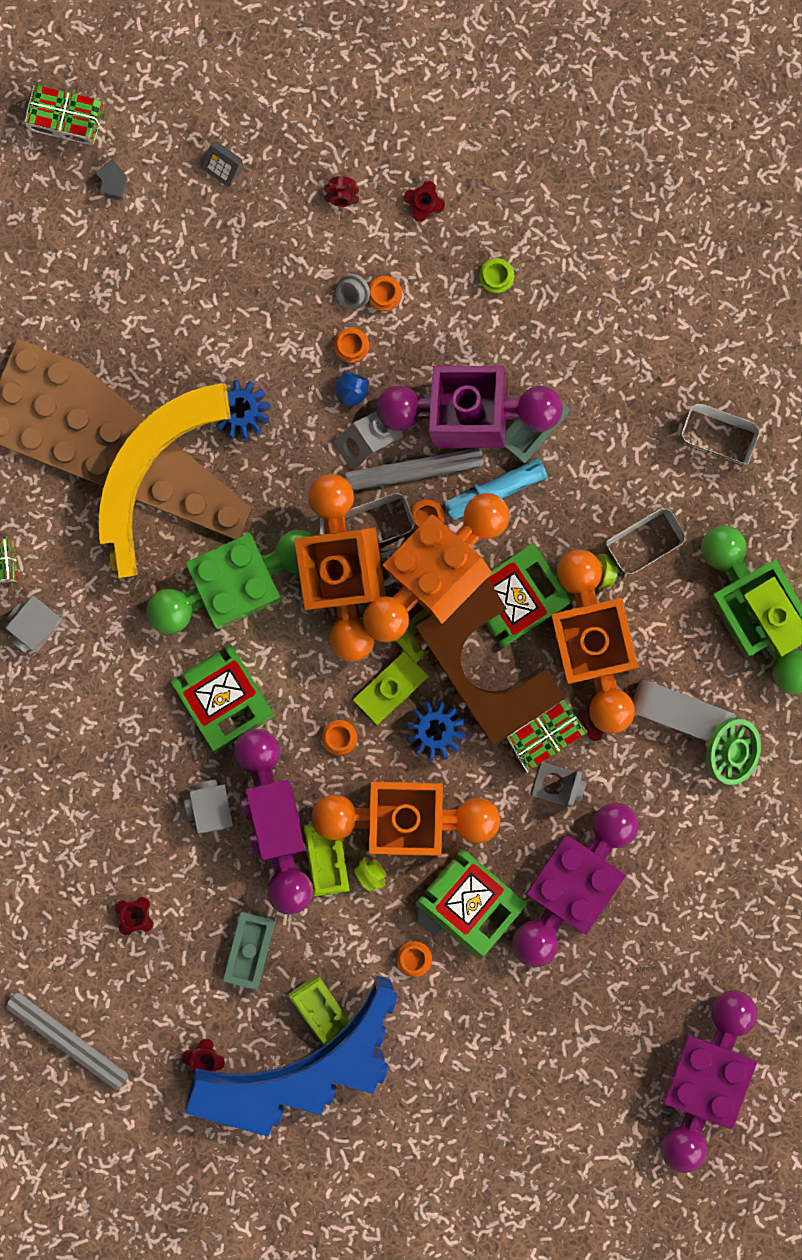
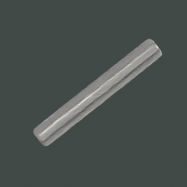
[345,448,484,491]
[6,993,128,1090]

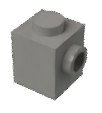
[6,595,64,653]
[184,779,233,835]

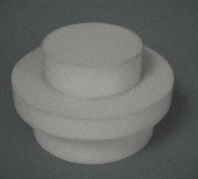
[336,274,370,309]

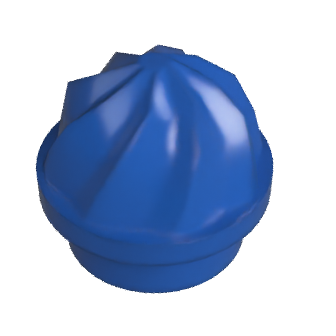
[335,370,370,406]

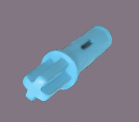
[445,458,548,520]

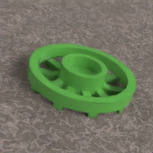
[704,718,761,785]

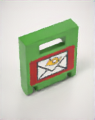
[485,543,574,649]
[171,644,276,754]
[416,849,527,960]

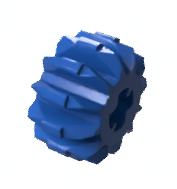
[216,380,271,441]
[406,701,466,761]

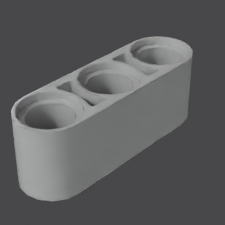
[632,679,737,745]

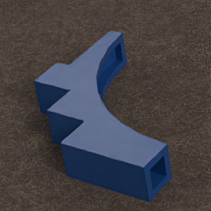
[185,975,397,1137]

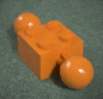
[294,474,386,662]
[363,493,510,642]
[551,549,639,734]
[312,782,501,856]

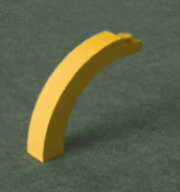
[99,383,231,578]

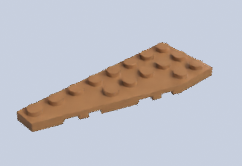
[0,339,252,540]

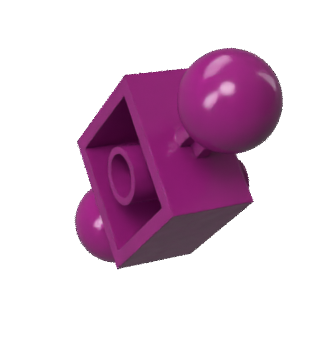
[376,366,563,448]
[234,728,313,915]
[512,802,639,967]
[661,990,758,1173]

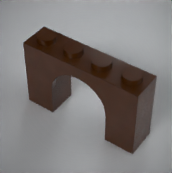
[413,579,566,745]

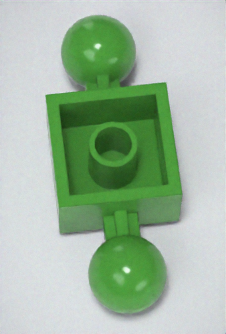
[701,525,802,695]
[146,529,313,634]

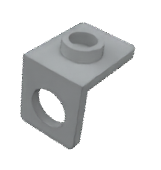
[334,411,403,469]
[532,763,586,807]

